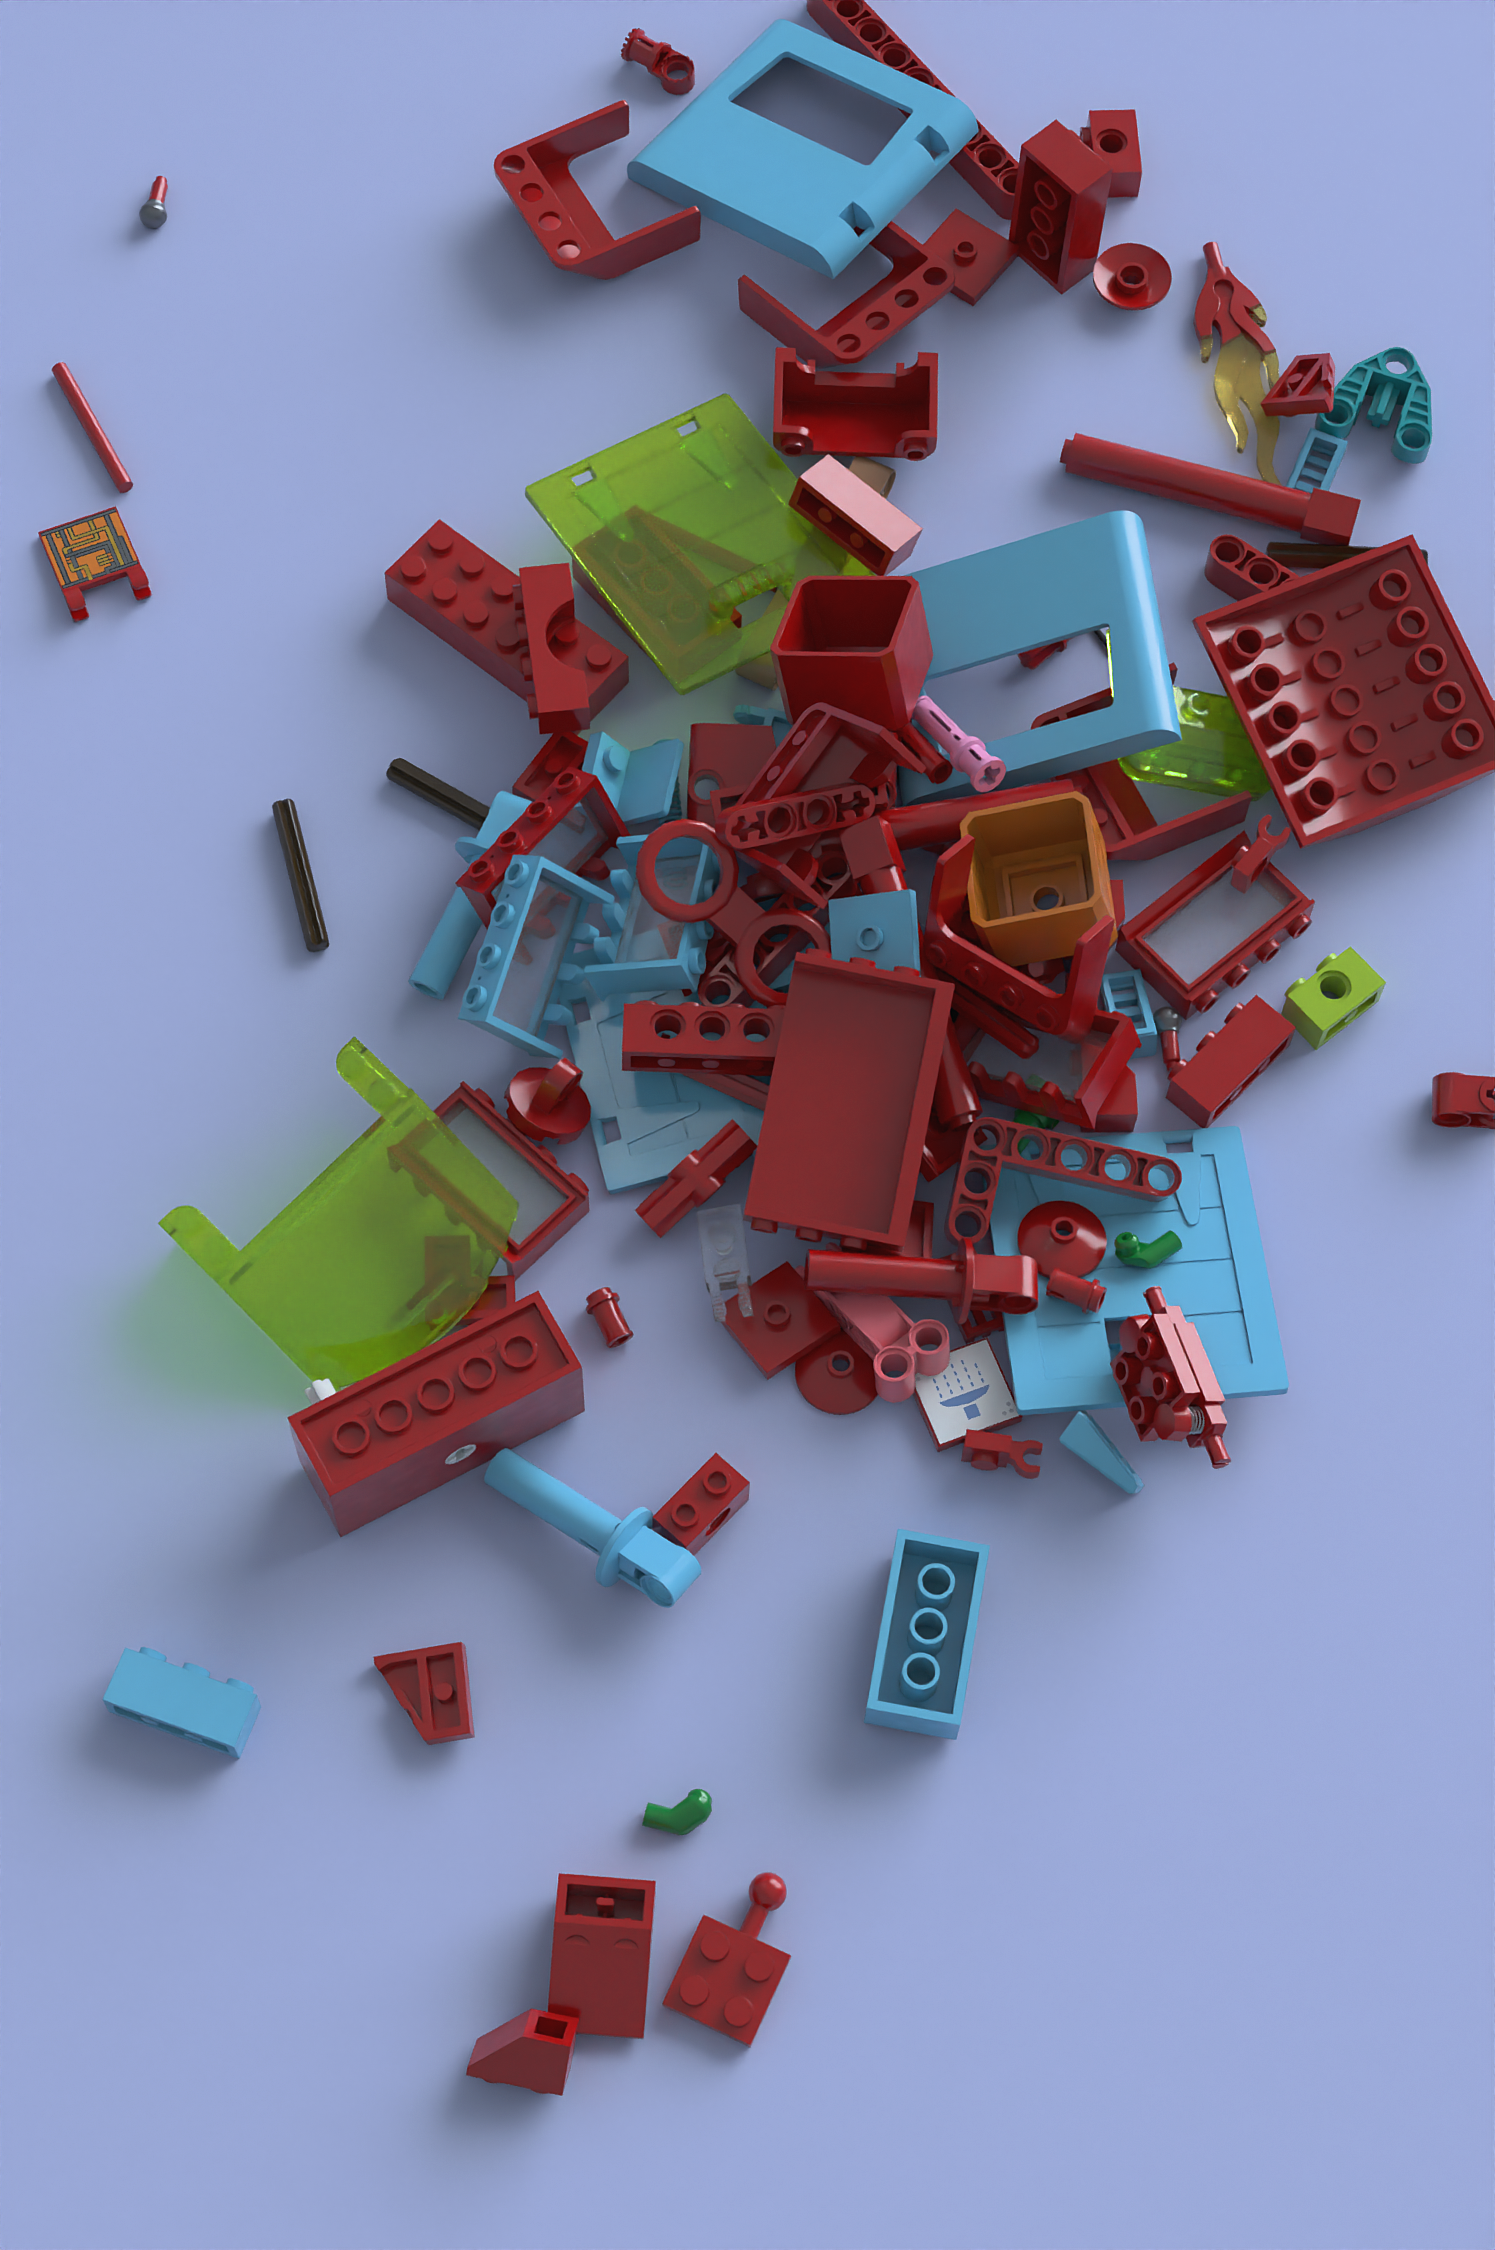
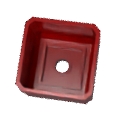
[770,576,933,731]

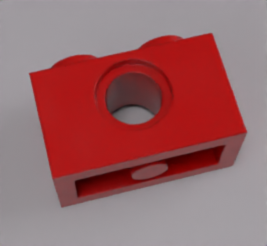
[1079,109,1142,198]
[652,1453,750,1556]

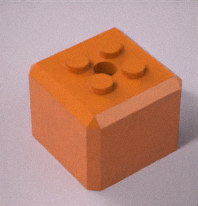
[960,791,1118,967]

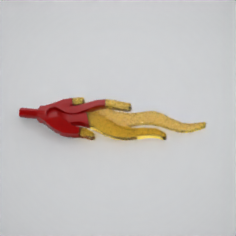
[1193,242,1281,485]

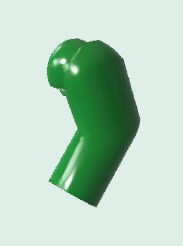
[1114,1230,1182,1269]
[642,1789,712,1835]

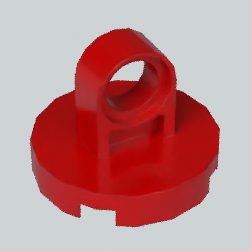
[504,1058,591,1145]

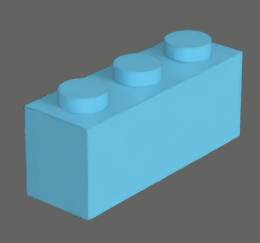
[102,1647,261,1759]

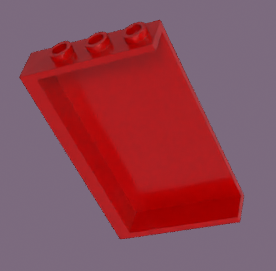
[743,948,955,1252]

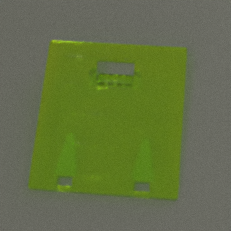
[525,393,876,695]

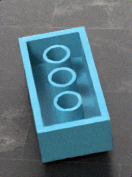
[864,1529,990,1740]

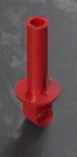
[804,1238,1038,1324]

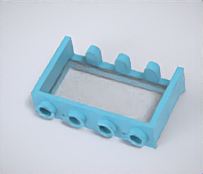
[584,834,720,1003]
[458,855,615,1059]

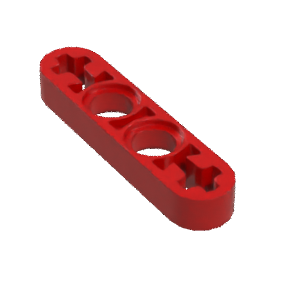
[715,782,875,849]

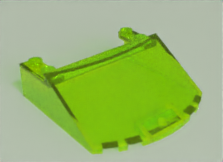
[158,1036,519,1391]

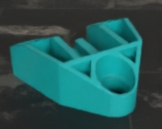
[1314,347,1432,464]

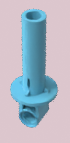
[408,791,532,1000]
[484,1448,702,1608]

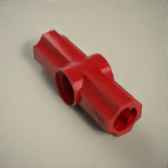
[635,1119,757,1238]

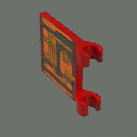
[38,506,152,622]

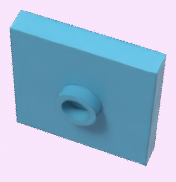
[828,889,921,977]

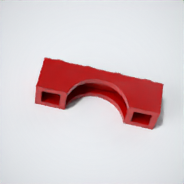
[512,563,590,735]

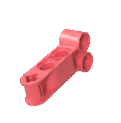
[795,1242,950,1403]

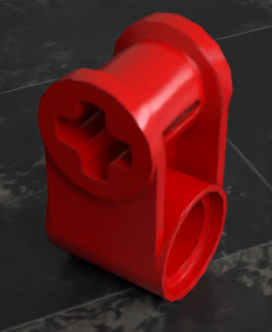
[1432,1072,1495,1129]

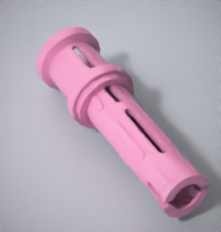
[911,696,1006,792]

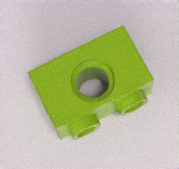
[1281,946,1386,1050]

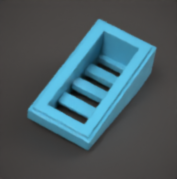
[1286,427,1348,493]
[1100,969,1157,1059]
[1059,1410,1145,1494]

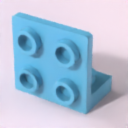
[573,731,684,826]

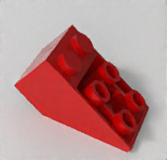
[548,1873,656,2039]

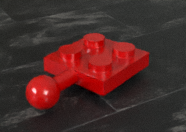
[662,1872,791,2048]

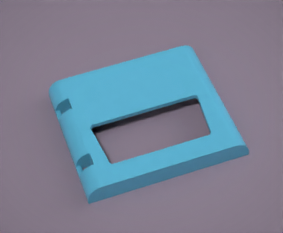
[627,19,979,279]
[897,511,1182,807]

